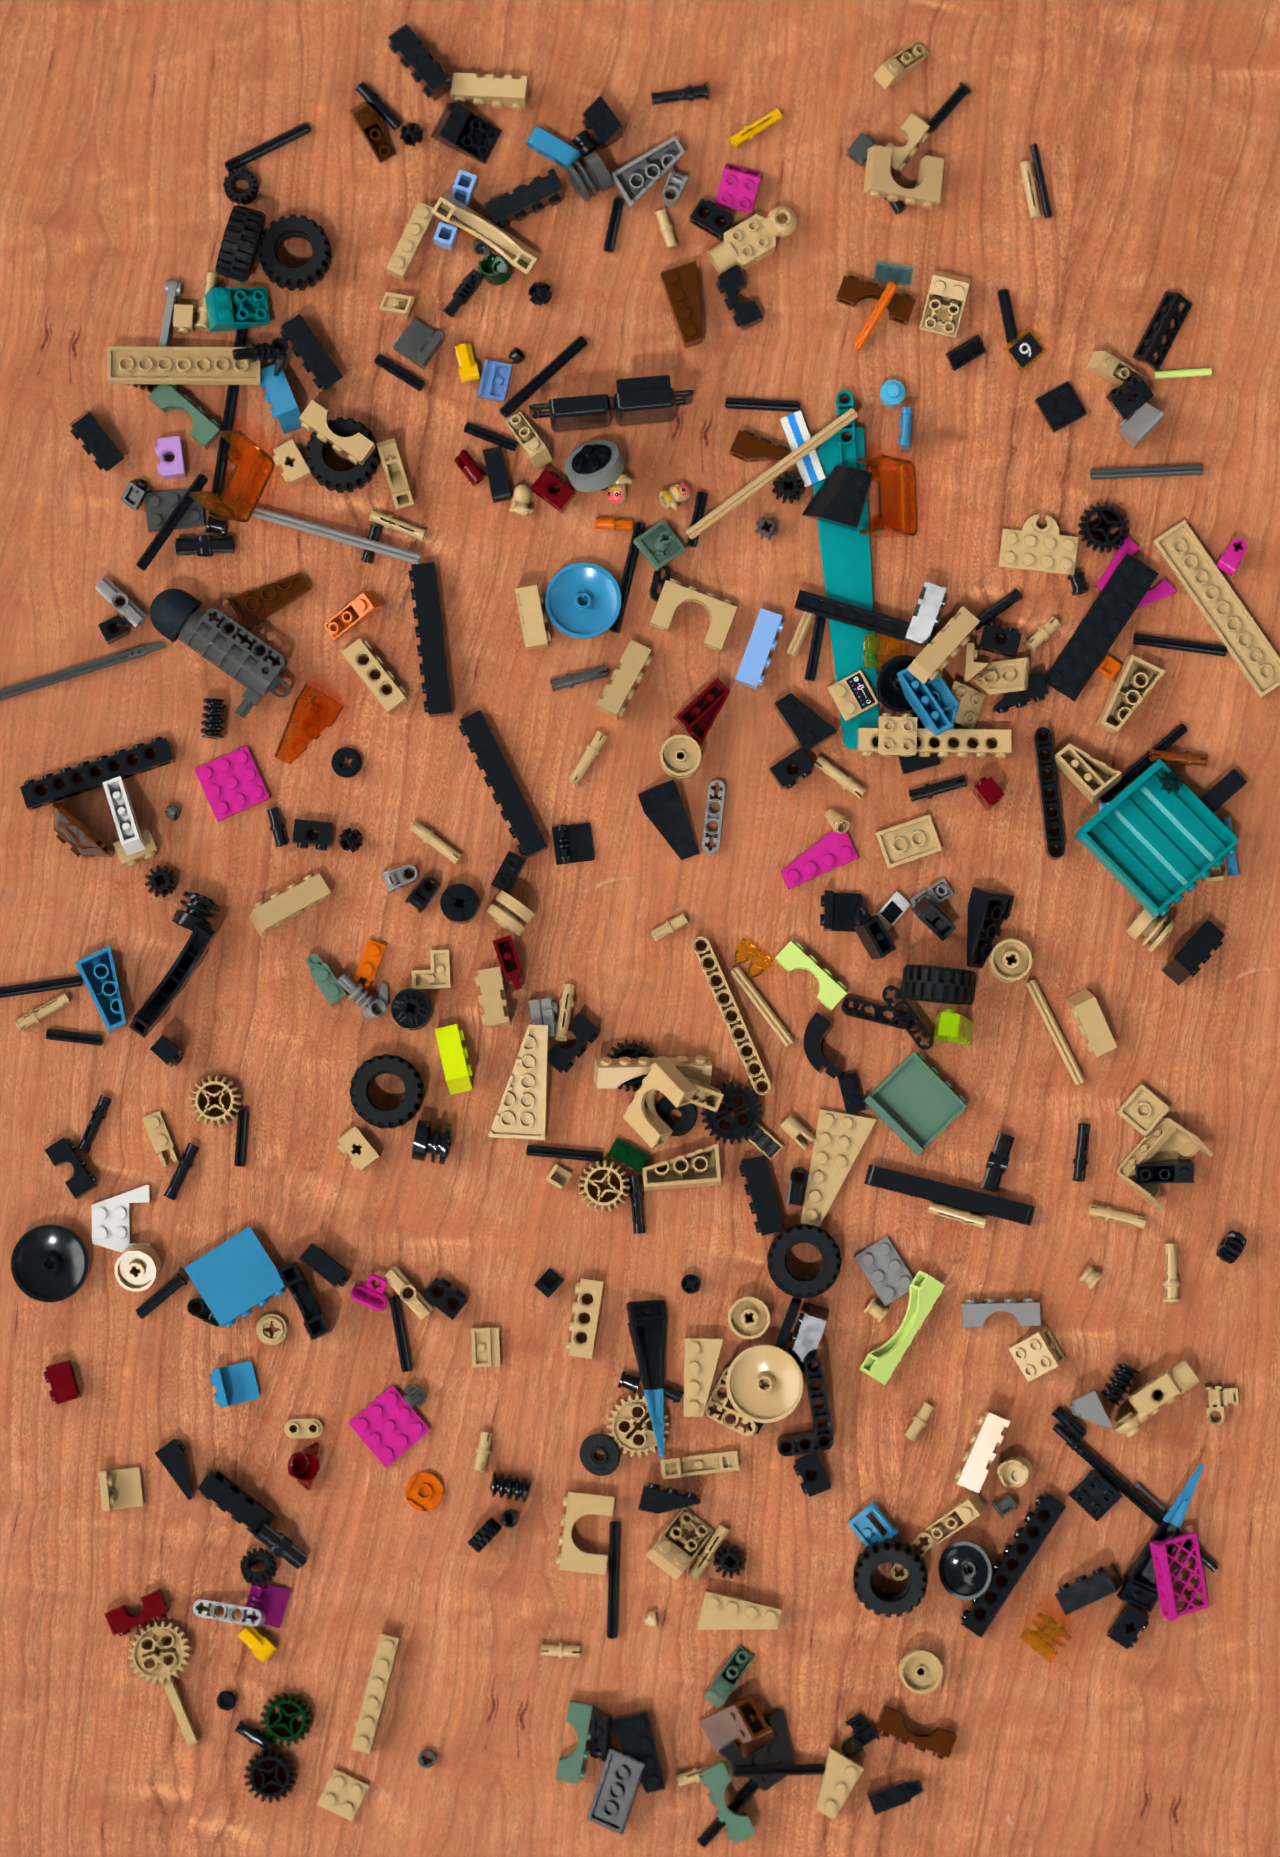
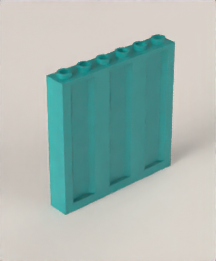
[1075,758,1240,919]

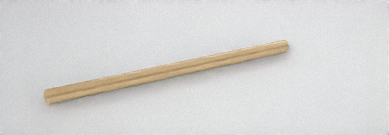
[686,408,858,539]

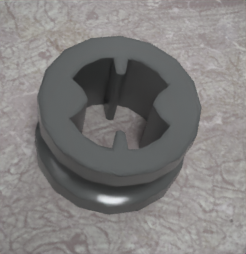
[418,1749,436,1768]

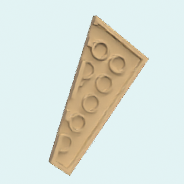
[800,1109,877,1227]

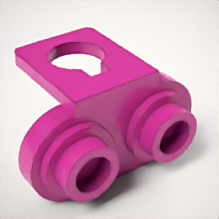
[351,1273,388,1312]

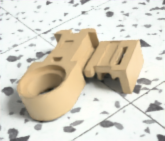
[1204,1386,1239,1426]

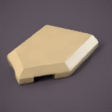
[973,657,1030,695]

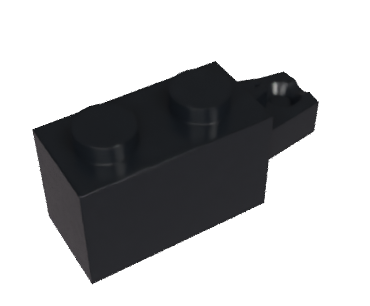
[852,906,896,959]
[867,1779,923,1815]

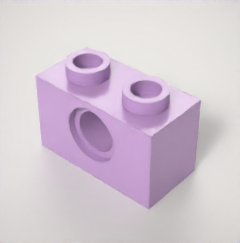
[155,436,187,480]

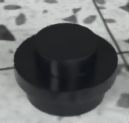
[217,1691,236,1710]

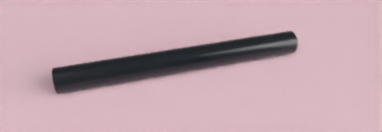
[1030,144,1052,219]

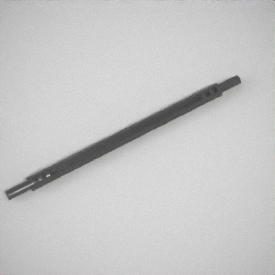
[0,641,164,701]

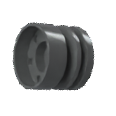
[566,151,614,202]

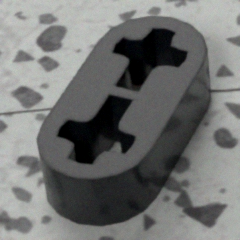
[650,566,671,602]

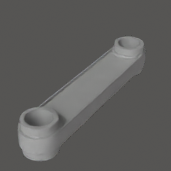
[158,280,183,347]

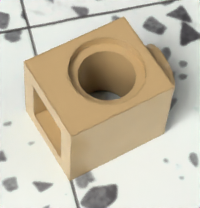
[173,304,195,334]

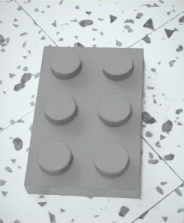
[854,1237,913,1306]

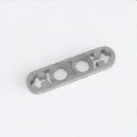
[702,780,725,855]
[193,1599,265,1627]

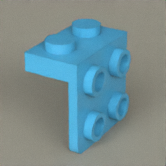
[210,1361,260,1408]

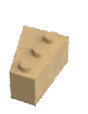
[514,585,551,651]
[475,967,511,1028]
[1065,989,1117,1057]
[816,1746,864,1820]

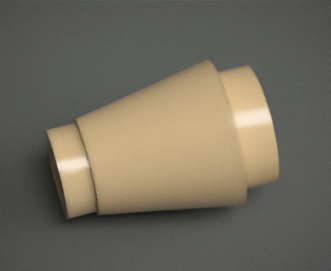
[825,809,850,834]

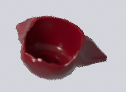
[287,1442,319,1490]

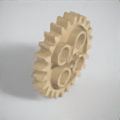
[607,1394,670,1458]
[128,1621,192,1686]

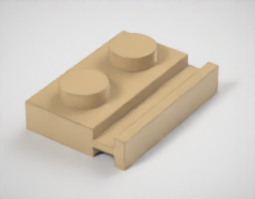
[471,1327,500,1368]

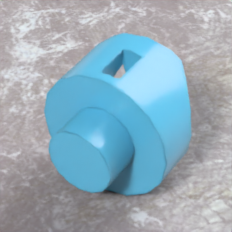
[879,380,905,408]

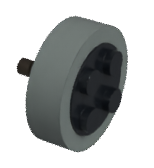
[565,440,624,492]

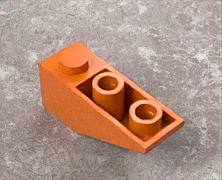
[324,590,384,640]

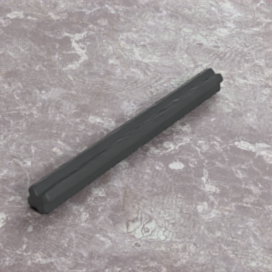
[1090,464,1203,480]

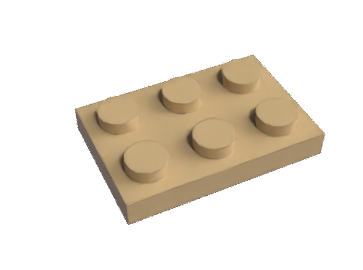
[875,814,942,869]

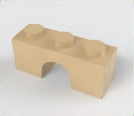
[886,113,930,175]

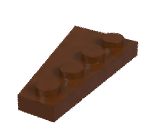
[226,573,311,631]

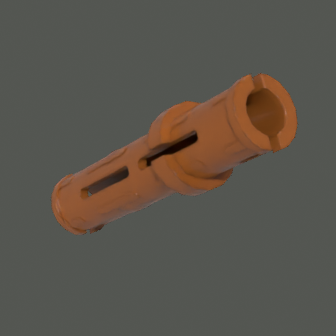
[1149,749,1208,766]

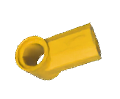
[455,343,480,383]
[238,1626,278,1663]

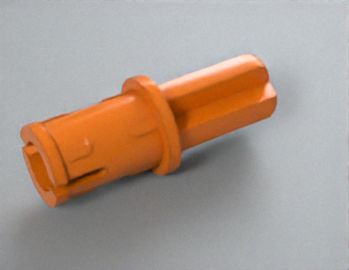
[595,516,633,532]

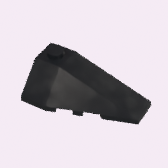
[638,780,699,860]
[967,887,1015,968]

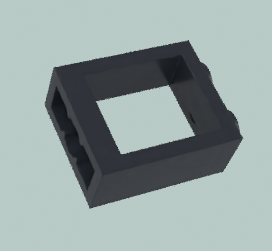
[299,1243,350,1288]

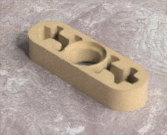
[890,1532,933,1581]

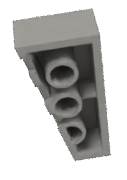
[610,136,685,210]

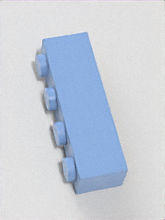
[735,608,784,689]

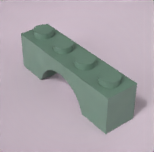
[148,384,221,450]
[556,1700,594,1784]
[699,1760,756,1844]

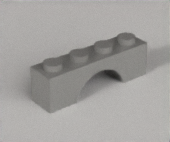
[961,1299,1041,1327]

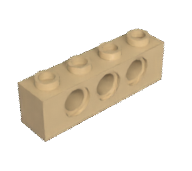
[341,638,407,714]
[566,1278,604,1359]

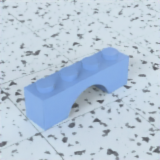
[433,169,478,251]

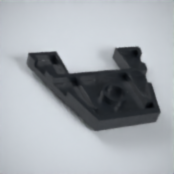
[718,1709,795,1791]

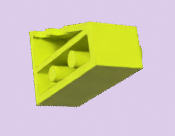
[435,1024,473,1095]

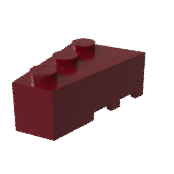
[673,677,730,745]

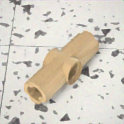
[383,1266,434,1321]

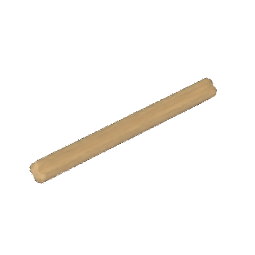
[1026,980,1085,1085]

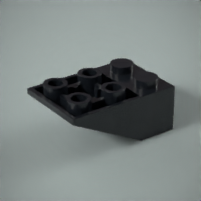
[431,102,502,164]
[638,1482,701,1514]

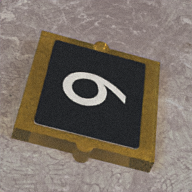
[1003,327,1047,373]

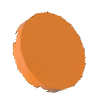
[405,1472,444,1511]

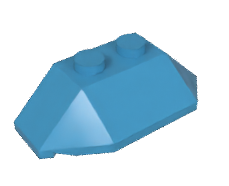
[897,667,959,736]

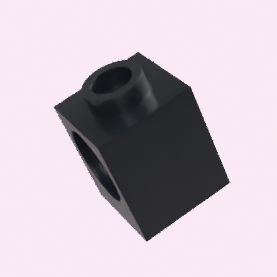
[98,615,130,644]

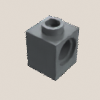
[847,133,876,166]

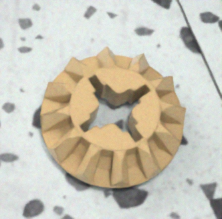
[256,1314,288,1345]

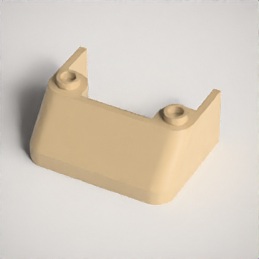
[1117,1118,1213,1212]

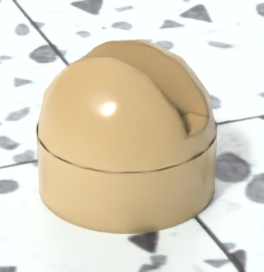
[644,1611,659,1627]

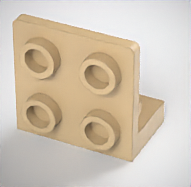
[1009,1326,1067,1382]
[98,1467,144,1511]

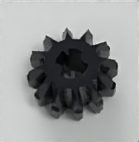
[772,472,804,504]
[145,865,177,898]
[1216,1230,1247,1264]
[713,1545,746,1578]

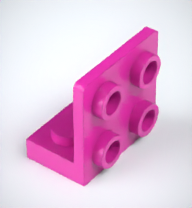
[715,163,763,214]

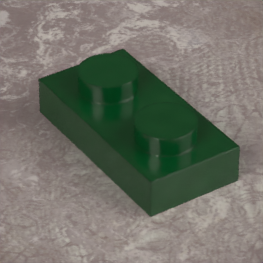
[607,1138,650,1173]

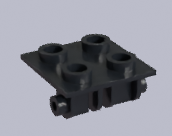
[552,822,594,865]
[1068,1469,1123,1522]

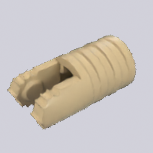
[779,1114,816,1150]

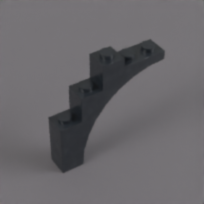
[129,921,215,1038]

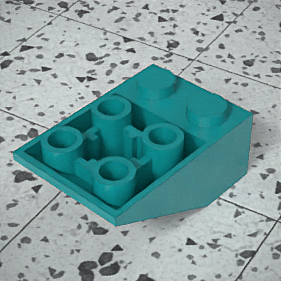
[205,288,270,331]

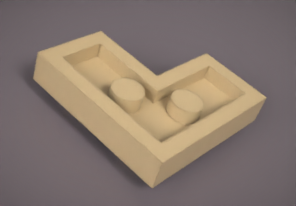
[411,950,451,990]

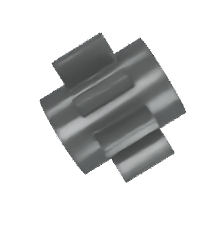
[755,516,778,541]
[403,1384,427,1408]

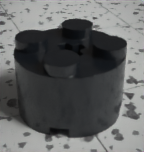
[440,884,479,924]

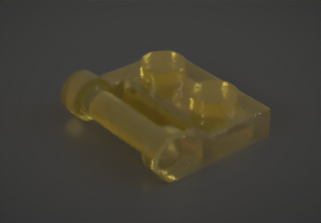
[863,634,902,668]

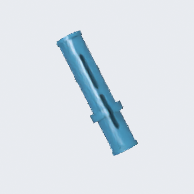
[1219,818,1240,876]

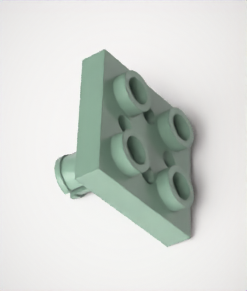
[633,520,686,571]

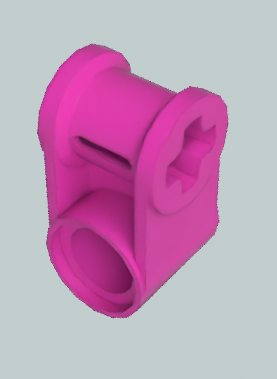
[1216,538,1247,576]

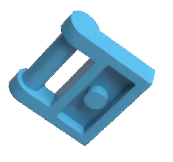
[898,407,913,453]
[847,1501,899,1547]

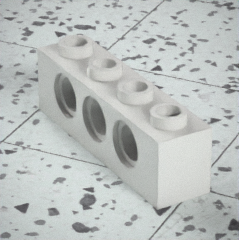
[103,776,145,856]

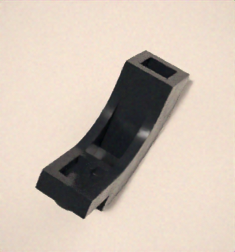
[804,1012,845,1079]

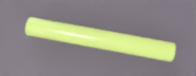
[1154,368,1212,379]

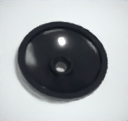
[875,655,915,712]
[939,1541,993,1600]

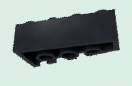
[197,1469,276,1534]

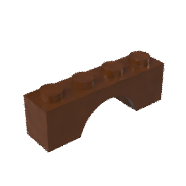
[836,275,916,325]
[875,1705,957,1759]

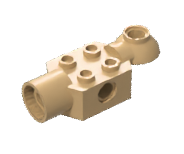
[707,206,797,275]
[1113,1360,1199,1438]

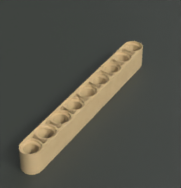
[692,937,771,1096]

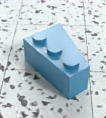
[260,364,302,434]

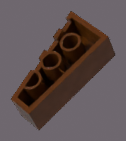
[660,261,703,348]

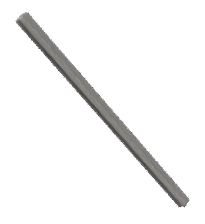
[222,498,421,564]

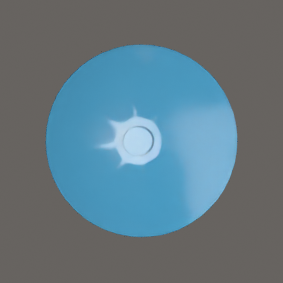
[545,563,621,639]

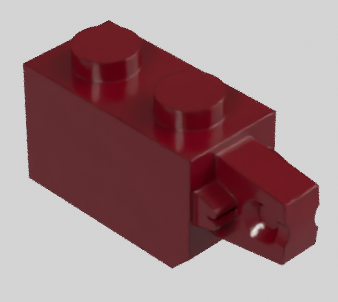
[493,935,523,991]

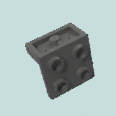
[393,318,445,370]

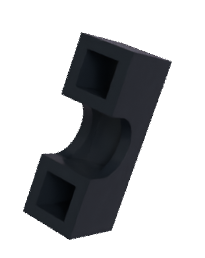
[716,267,763,331]
[548,1014,599,1074]
[45,1137,97,1199]

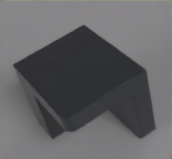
[534,1269,564,1298]

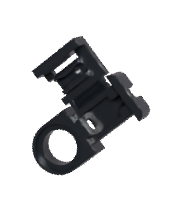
[841,1712,880,1757]

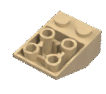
[919,270,971,338]
[645,1507,714,1580]

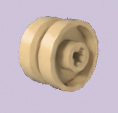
[660,734,702,780]
[486,890,535,937]
[988,939,1032,983]
[114,1244,161,1292]
[728,1297,770,1339]
[898,1648,943,1694]

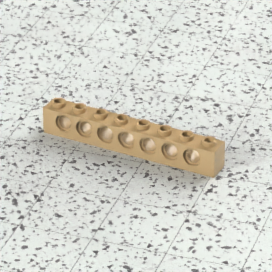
[857,728,1012,758]

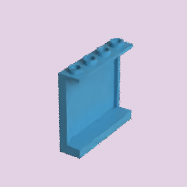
[184,1226,285,1329]

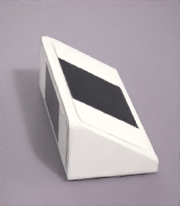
[876,891,911,932]

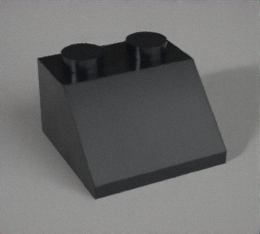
[582,96,623,149]

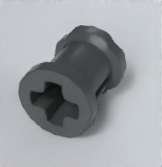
[992,1494,1018,1518]

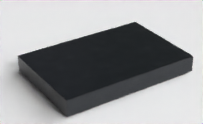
[898,712,940,775]

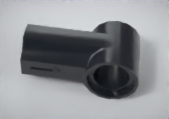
[786,1167,808,1206]

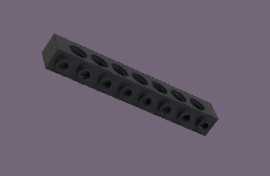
[20,737,175,810]
[960,1493,1067,1638]

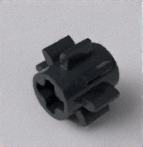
[400,122,424,147]
[528,281,552,306]
[1158,769,1184,794]
[339,828,363,853]

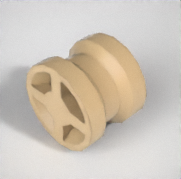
[1078,1265,1103,1289]

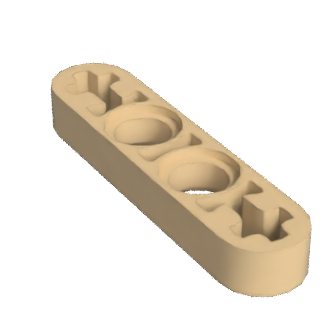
[163,1677,199,1747]

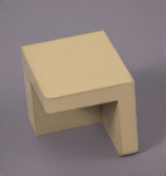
[1202,866,1224,884]
[545,1164,572,1190]

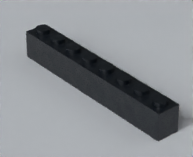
[409,562,452,717]
[458,710,548,859]

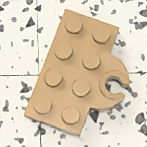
[998,514,1078,575]

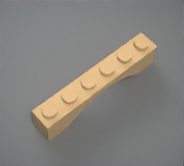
[431,192,540,274]
[593,1055,712,1089]
[351,1632,400,1754]

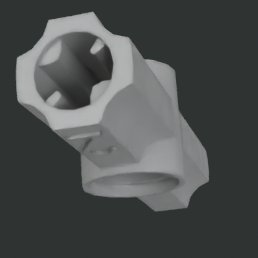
[95,577,147,628]

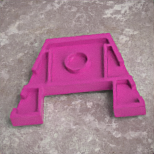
[1096,536,1177,610]

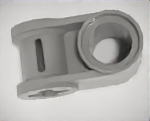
[662,168,690,208]
[381,865,419,893]

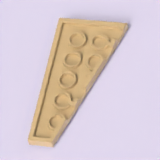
[488,1024,549,1140]

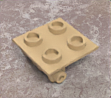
[950,680,986,729]

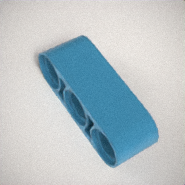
[525,127,581,170]

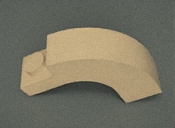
[376,438,414,510]

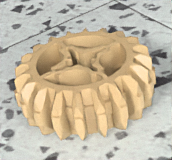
[189,1075,241,1127]
[578,1160,630,1212]

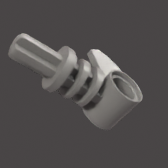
[338,974,388,1020]

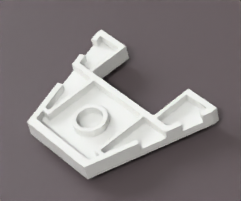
[91,1185,151,1253]

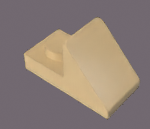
[379,292,415,320]
[963,643,989,684]

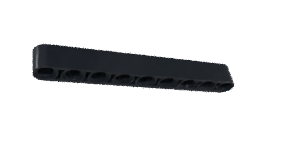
[864,1165,1035,1226]

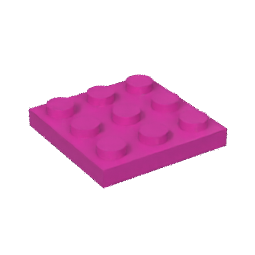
[194,746,270,822]
[348,1385,431,1468]

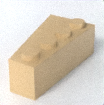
[450,72,529,111]
[907,606,980,684]
[1095,655,1166,734]
[696,1590,782,1630]

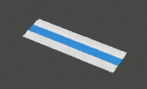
[780,410,825,487]

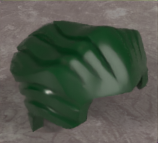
[478,253,512,286]

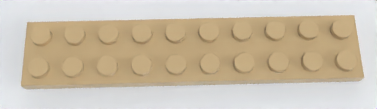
[1152,520,1280,698]

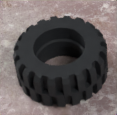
[216,205,266,282]
[258,214,332,291]
[306,417,380,493]
[901,965,977,1005]
[350,1054,424,1129]
[767,1224,841,1298]
[853,1538,928,1618]

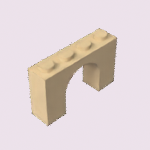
[863,145,944,209]
[649,579,737,652]
[623,1059,697,1149]
[556,1491,615,1575]

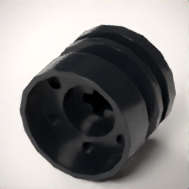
[172,891,222,931]
[391,988,433,1031]
[412,1120,452,1165]

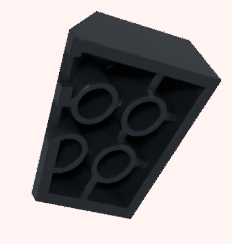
[802,466,873,531]

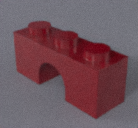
[105,1589,170,1637]

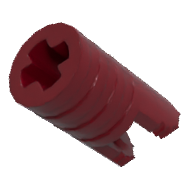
[454,450,486,486]

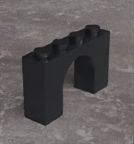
[277,1262,333,1340]

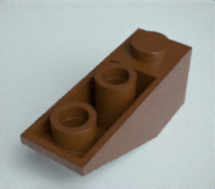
[349,102,396,163]
[730,430,791,462]

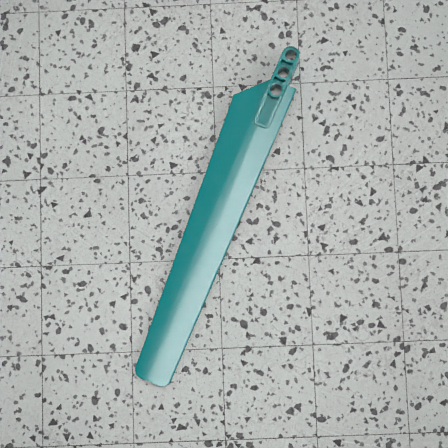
[813,390,879,749]

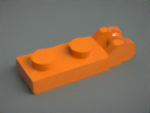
[353,939,387,993]

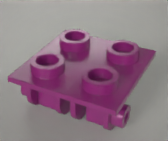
[246,1582,291,1628]

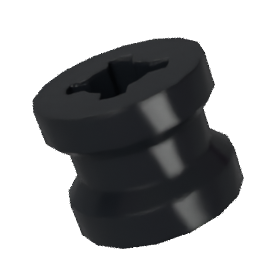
[681,1274,700,1294]

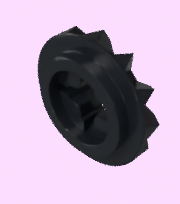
[331,747,362,778]

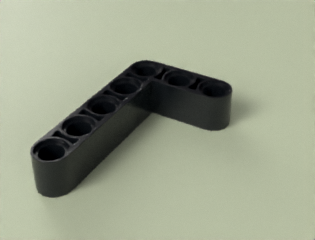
[776,1354,834,1457]

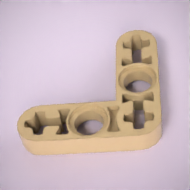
[705,1367,757,1437]

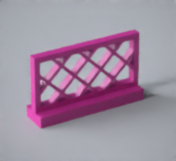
[1149,1532,1209,1621]

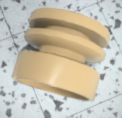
[1125,908,1176,953]

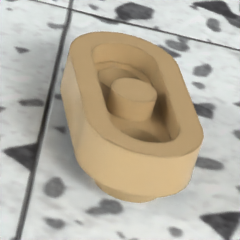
[284,1418,323,1438]

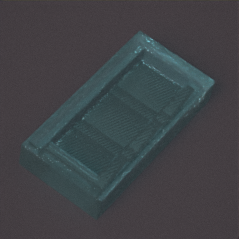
[873,261,914,286]

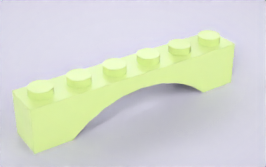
[859,1270,945,1385]

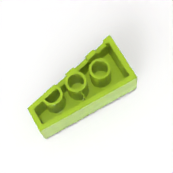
[933,1009,974,1045]

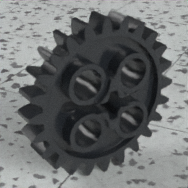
[701,1082,764,1145]

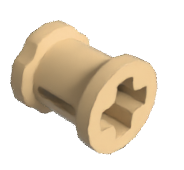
[864,1298,889,1323]

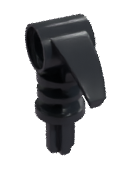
[232,338,288,376]

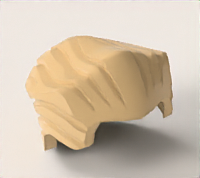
[997,1456,1032,1487]

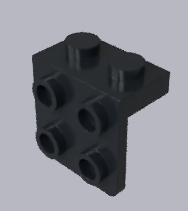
[820,890,863,932]

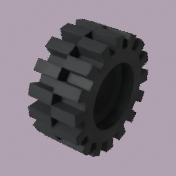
[223,168,259,205]
[467,1517,503,1553]
[240,1548,277,1586]

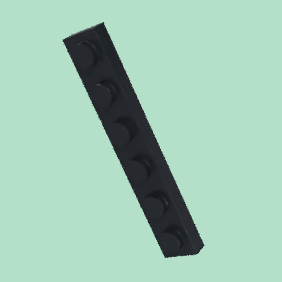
[794,590,910,641]

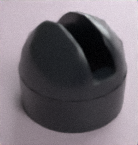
[508,348,525,364]

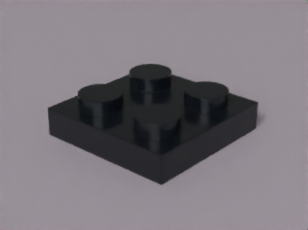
[1035,381,1087,434]

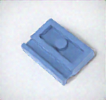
[477,359,512,403]

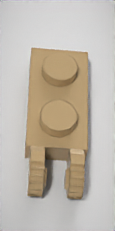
[142,1111,178,1167]

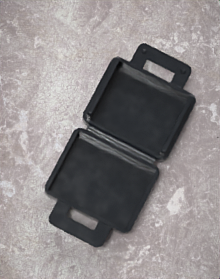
[529,375,694,432]

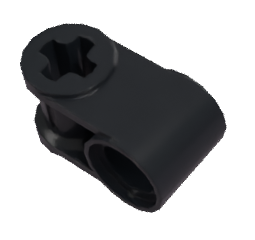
[405,877,440,913]
[187,1298,219,1327]

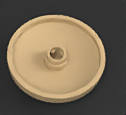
[726,1344,804,1423]

